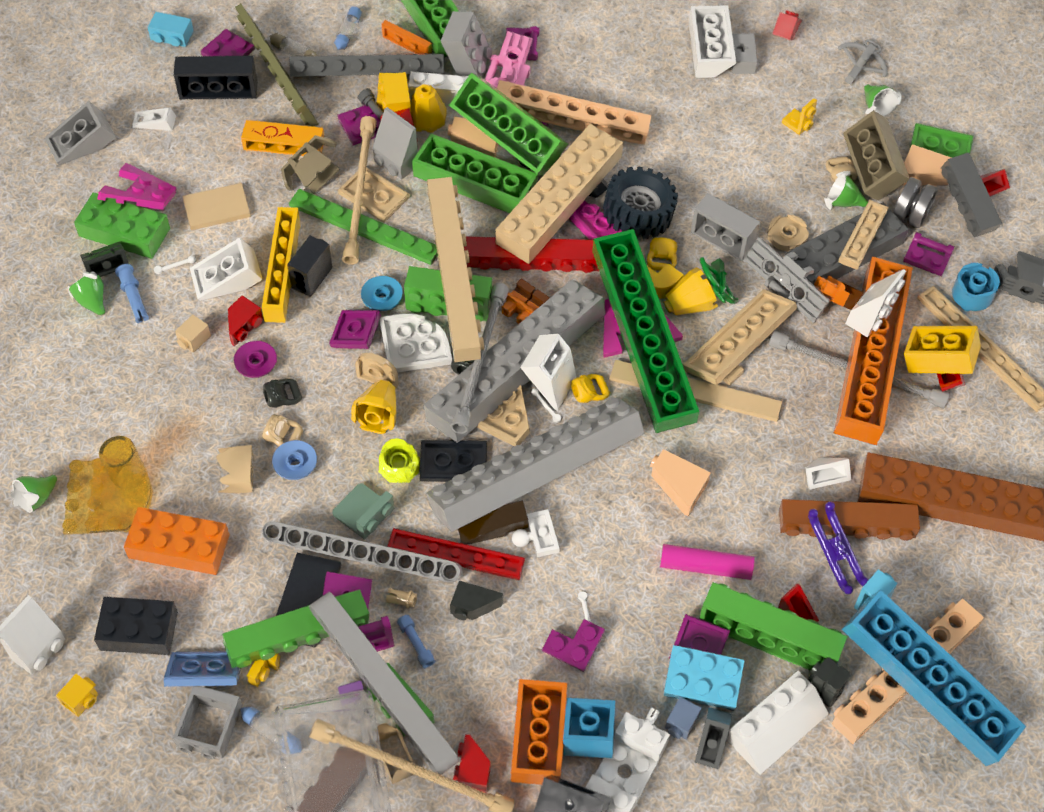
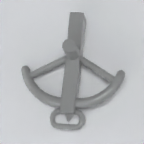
[838,39,887,85]

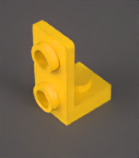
[782,98,817,135]

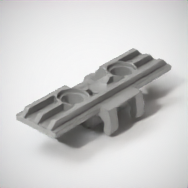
[744,237,830,323]

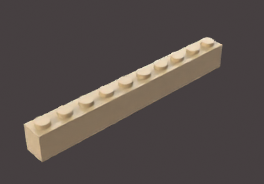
[427,177,484,362]

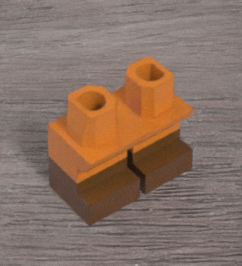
[814,276,863,310]
[501,278,550,325]

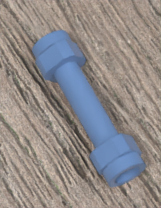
[397,615,436,669]

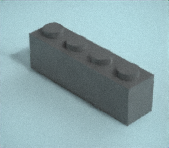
[941,152,1002,238]

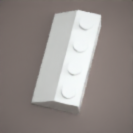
[689,6,736,78]
[726,671,829,775]

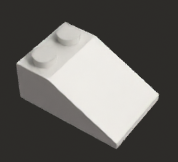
[190,238,263,301]
[0,595,65,675]

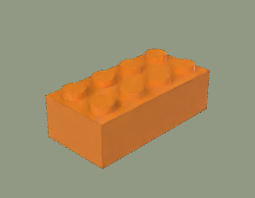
[124,507,230,575]
[511,679,567,785]

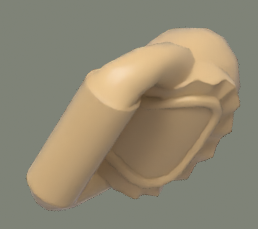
[825,156,858,181]
[262,414,303,446]

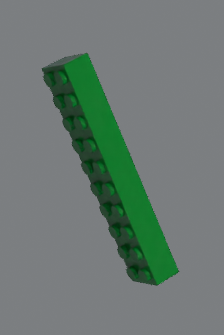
[592,229,699,433]

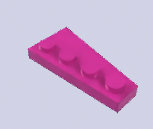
[569,201,623,240]

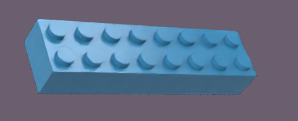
[842,590,1027,766]

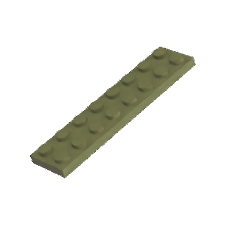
[235,3,319,127]

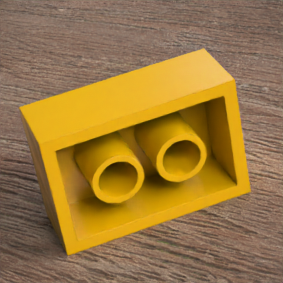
[904,326,981,374]

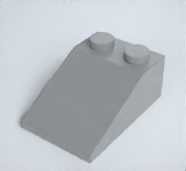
[45,101,116,165]
[373,107,418,180]

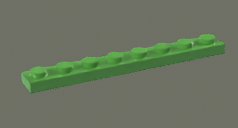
[289,189,437,265]

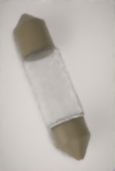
[270,32,317,56]

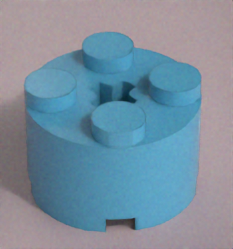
[952,263,1000,311]

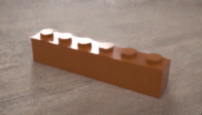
[779,499,920,541]

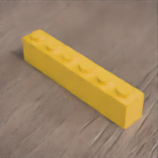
[261,207,301,323]

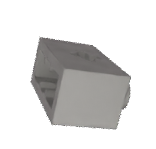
[732,34,757,74]

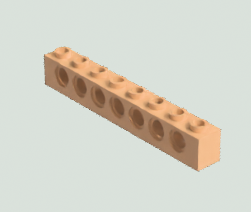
[497,80,651,145]
[832,598,984,744]

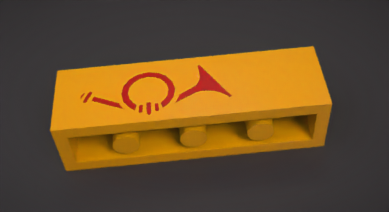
[241,120,325,156]

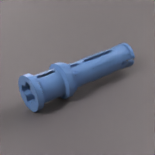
[115,264,149,323]

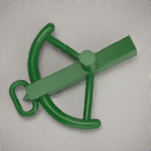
[700,257,738,304]

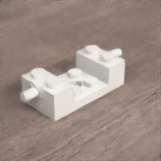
[585,708,670,812]

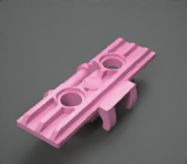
[484,31,533,89]

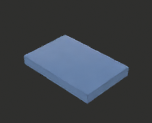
[163,651,241,687]

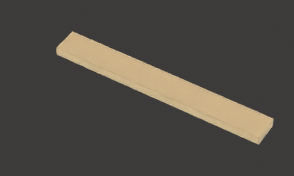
[917,286,1044,412]
[610,360,782,422]

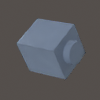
[665,697,701,740]

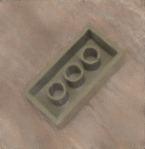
[843,110,909,201]

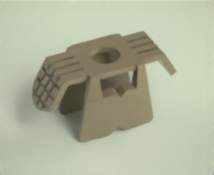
[281,135,340,193]

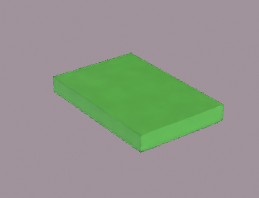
[910,123,973,158]

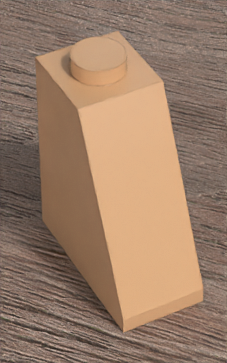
[448,117,498,158]
[903,145,951,185]
[650,449,711,516]

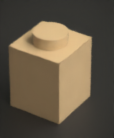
[175,314,211,353]

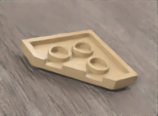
[477,385,530,446]

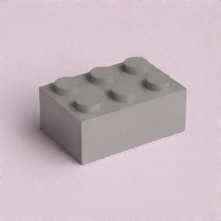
[441,12,492,77]
[691,193,760,261]

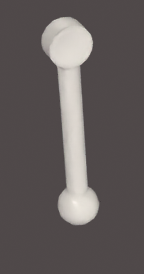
[154,256,196,274]
[531,388,561,423]
[578,592,591,622]

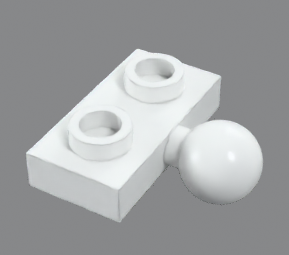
[512,509,560,558]

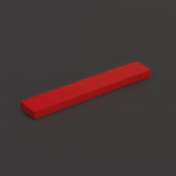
[387,528,525,581]

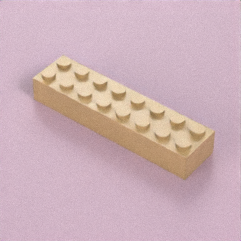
[496,124,623,264]

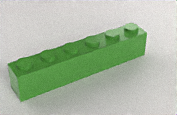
[222,589,369,668]

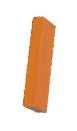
[382,20,432,54]

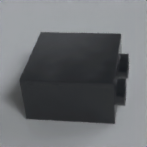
[287,235,333,297]

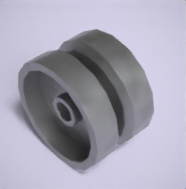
[893,177,938,229]

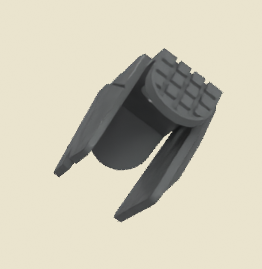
[994,251,1044,305]

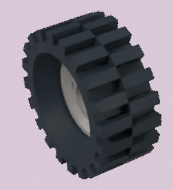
[603,166,678,239]

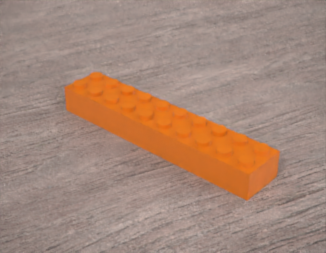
[834,257,913,445]

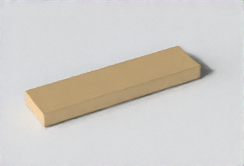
[838,200,889,270]

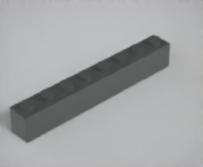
[289,53,444,76]

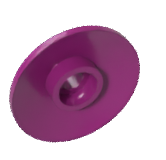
[234,341,277,378]

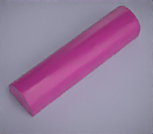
[660,544,754,580]

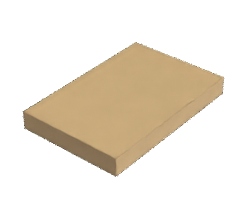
[338,167,410,222]
[182,183,251,231]

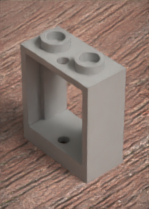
[173,686,243,760]

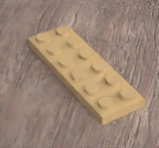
[683,289,797,385]

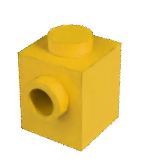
[56,674,98,717]

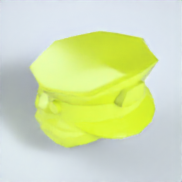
[378,438,420,483]

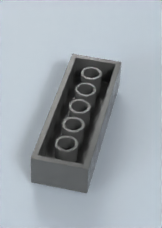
[785,202,909,291]

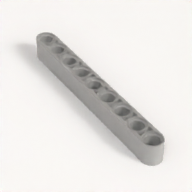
[262,521,463,582]
[309,592,459,775]

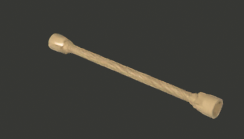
[342,116,377,265]
[309,718,515,812]

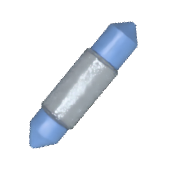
[334,7,362,50]
[240,706,302,755]

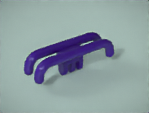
[808,501,869,594]

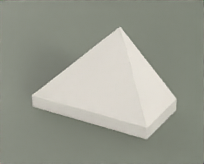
[805,457,851,489]

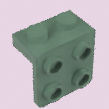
[332,483,394,540]

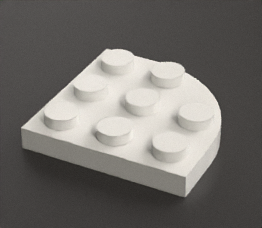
[380,314,452,373]

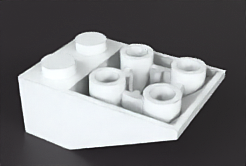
[845,269,906,337]
[520,334,576,411]

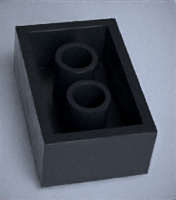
[94,596,178,656]

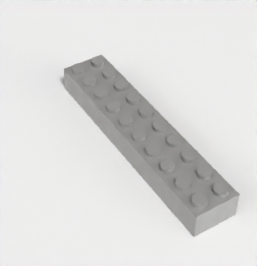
[423,279,605,443]
[426,397,645,532]

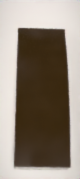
[458,500,528,545]

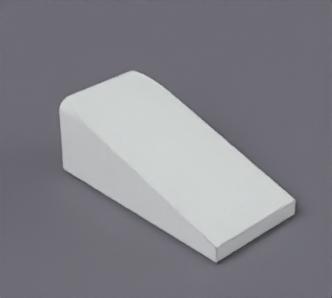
[132,107,176,130]

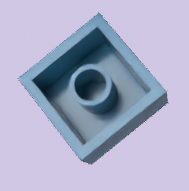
[563,698,615,758]

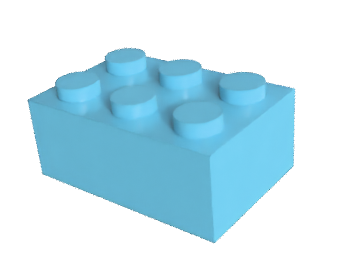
[663,645,744,711]

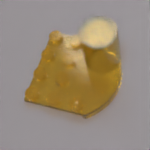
[62,436,152,534]

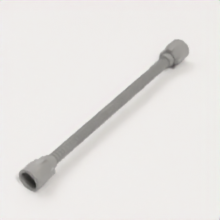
[450,283,509,434]
[769,330,950,409]

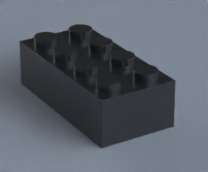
[173,56,258,100]

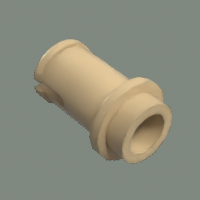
[386,588,417,609]

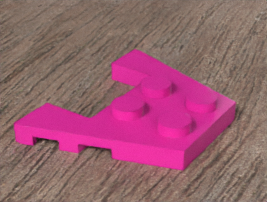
[97,163,177,210]
[603,299,683,358]

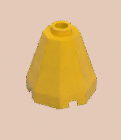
[410,84,447,133]
[664,267,718,315]
[351,380,396,434]

